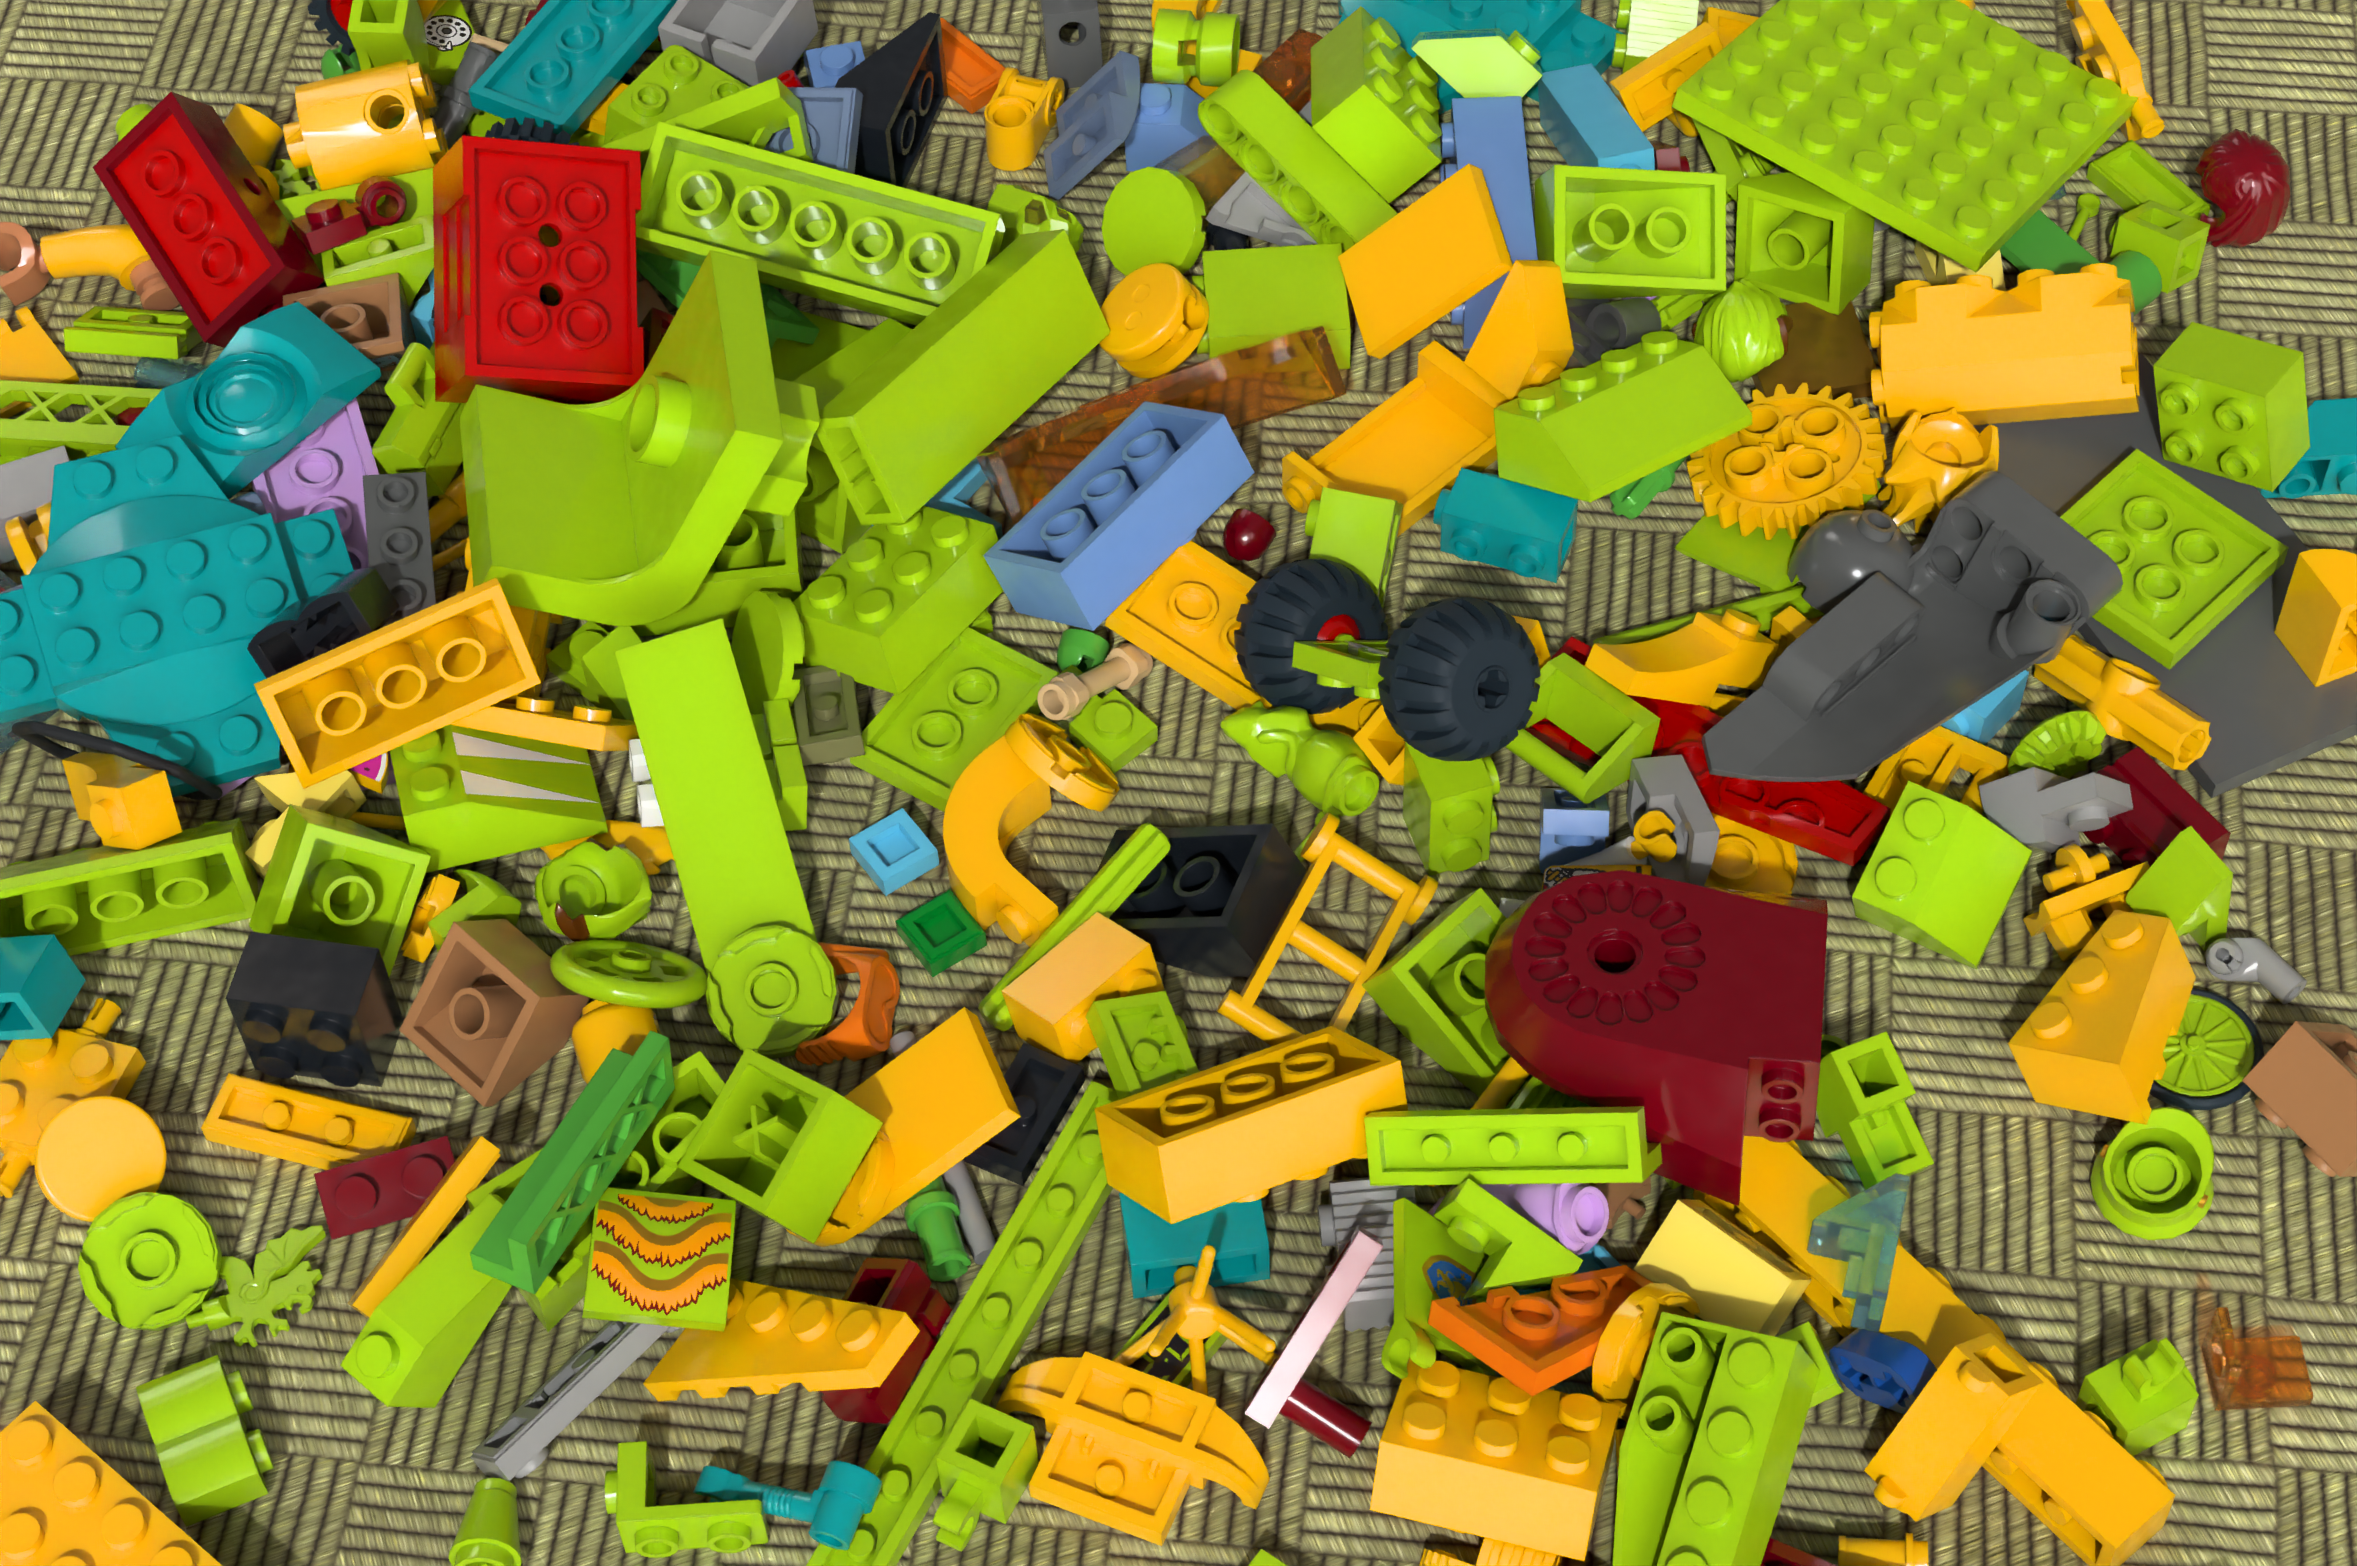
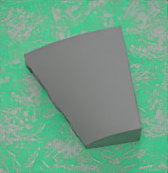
[1626,754,1720,886]

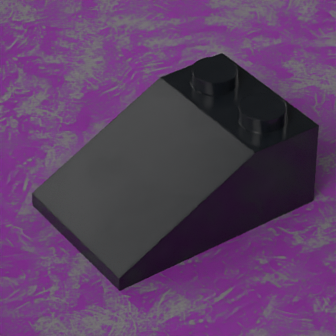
[835,12,948,188]
[1095,824,1307,977]

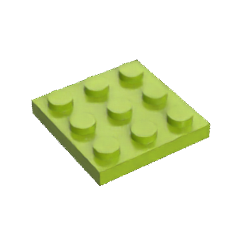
[2060,449,2289,670]

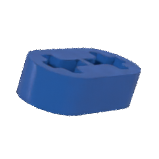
[1829,1327,1937,1415]

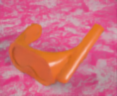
[795,942,900,1066]

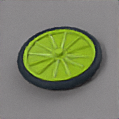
[2149,988,2264,1110]

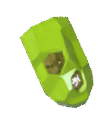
[987,184,1084,253]

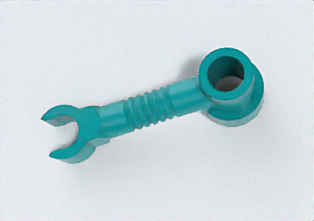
[693,1461,882,1550]

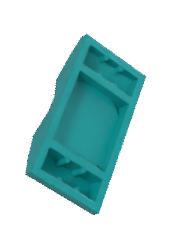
[115,301,382,499]

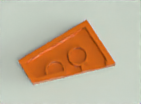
[1428,1265,1653,1397]

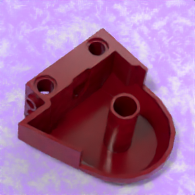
[1485,870,1828,1206]

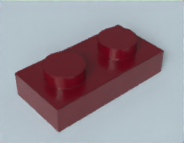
[314,1135,467,1240]

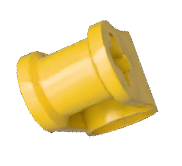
[984,67,1065,171]

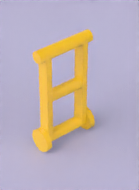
[1216,812,1438,1046]

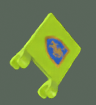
[1381,1197,1496,1379]

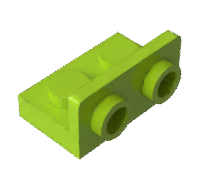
[1086,991,1200,1100]

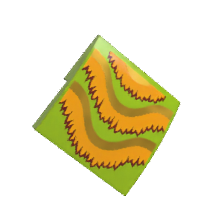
[582,1187,736,1332]

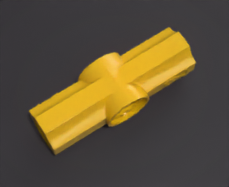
[2033,634,2212,771]

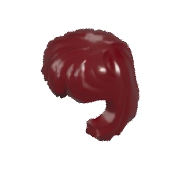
[2195,129,2290,248]

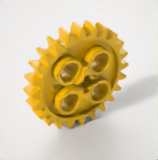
[1687,382,1887,540]

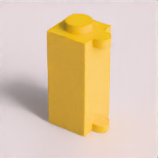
[1864,1332,2044,1522]

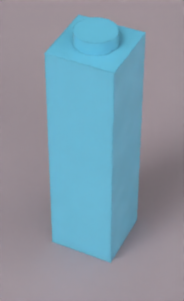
[1538,63,1655,170]

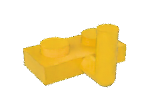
[1609,21,1724,137]

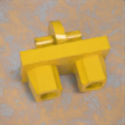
[2023,844,2150,961]

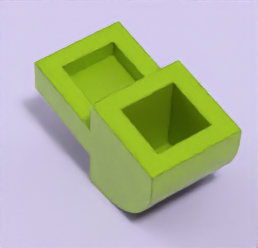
[1816,1031,1934,1193]

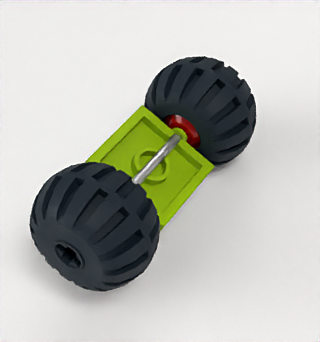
[1234,559,1541,761]

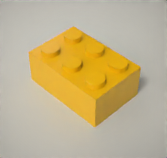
[1370,1358,1621,1562]

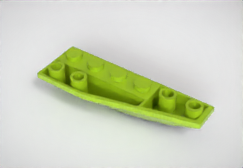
[1612,1312,1820,1566]

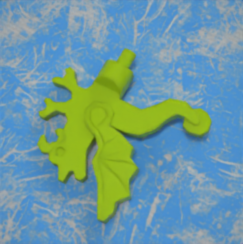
[185,1225,326,1347]

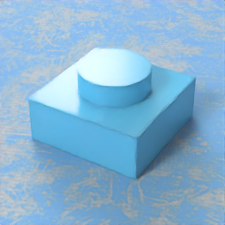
[849,808,940,896]

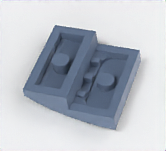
[1043,50,1140,200]

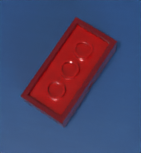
[92,92,324,348]

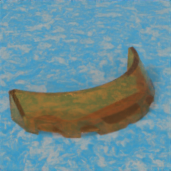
[977,326,1346,524]

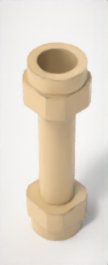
[1037,643,1153,721]

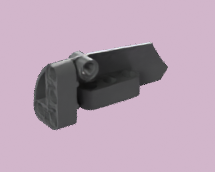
[1702,471,2123,782]

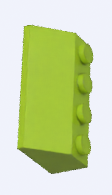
[1493,331,1752,503]
[0,818,259,956]

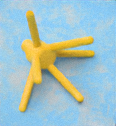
[1112,1245,1277,1396]

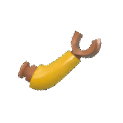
[0,222,180,311]

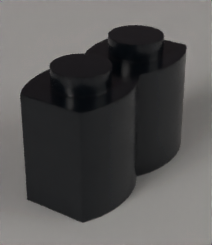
[247,568,400,678]

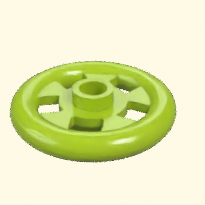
[550,939,708,1009]

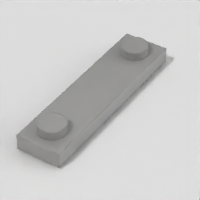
[470,1321,682,1481]

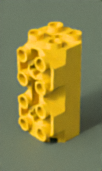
[1869,263,2140,432]

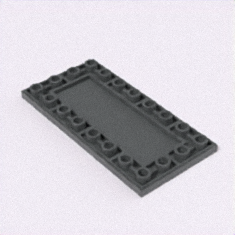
[1973,354,2357,798]

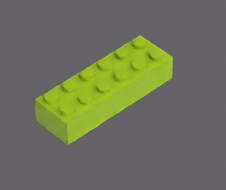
[636,121,1005,326]

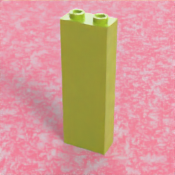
[816,229,1110,525]

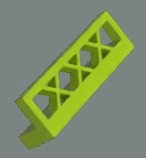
[600,77,814,178]
[0,380,162,465]
[1364,1106,1662,1186]

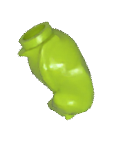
[1220,701,1379,817]

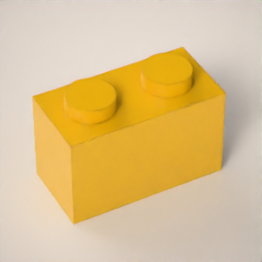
[1001,912,1165,1064]

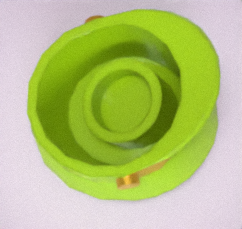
[2090,1107,2214,1240]

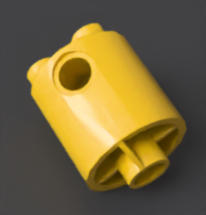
[283,59,449,191]

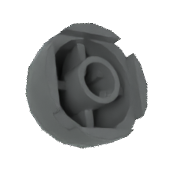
[1788,509,1916,615]

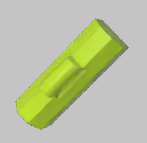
[372,341,466,497]

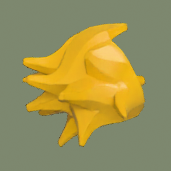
[1878,408,1999,533]

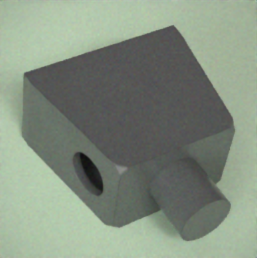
[1037,0,1103,89]

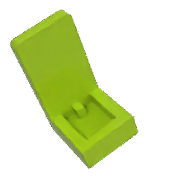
[605,1441,769,1558]

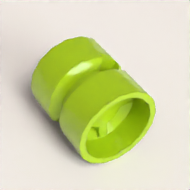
[1152,8,1240,87]

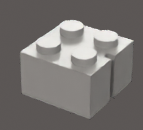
[658,0,819,87]

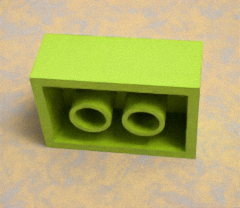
[1311,6,1442,204]
[631,503,805,637]
[793,506,1003,695]

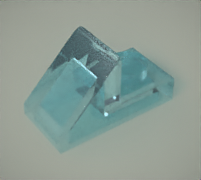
[1807,1173,1910,1333]

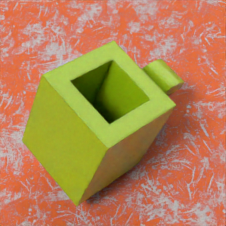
[2076,1337,2199,1456]
[933,1398,1039,1552]

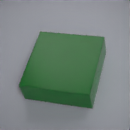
[896,889,987,977]

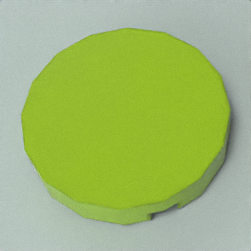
[1101,167,1206,276]
[732,591,805,715]
[706,925,839,1059]
[78,1192,222,1331]

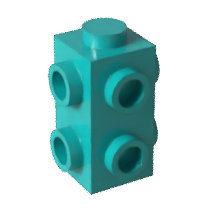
[1433,468,1578,583]

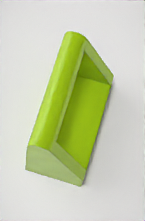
[1505,653,1661,804]

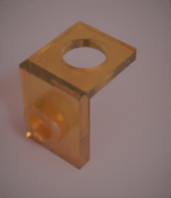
[2201,1307,2314,1411]

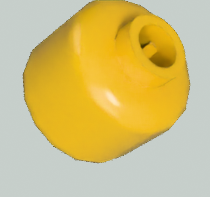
[571,1000,661,1084]

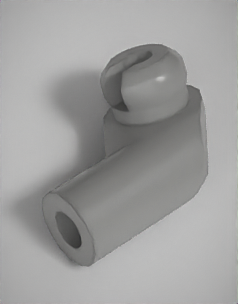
[2205,938,2307,1004]

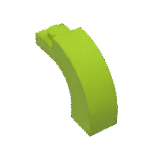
[347,0,430,129]

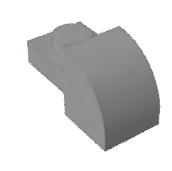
[1979,767,2133,854]

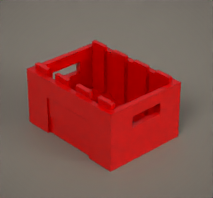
[433,135,644,405]

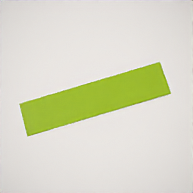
[614,618,818,976]

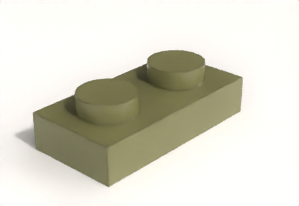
[792,665,865,766]

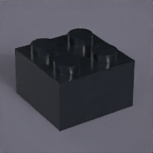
[225,931,404,1087]

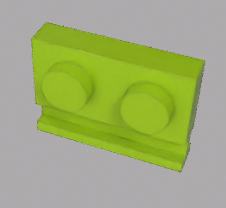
[63,306,203,359]

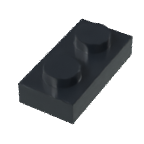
[963,1043,1085,1186]

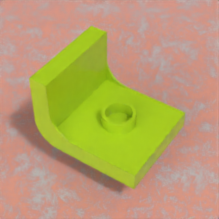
[459,250,820,626]

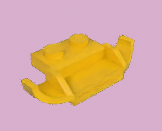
[996,1351,1270,1546]

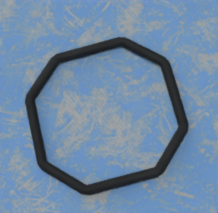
[12,721,222,800]

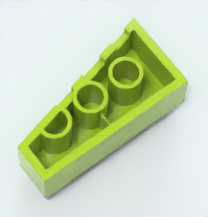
[466,1051,725,1332]

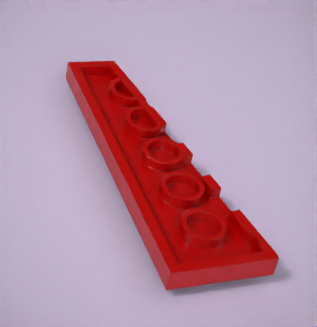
[1525,636,1891,866]

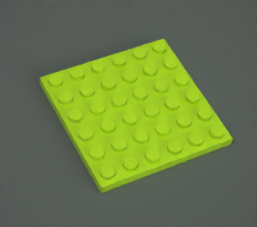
[1672,0,2138,273]

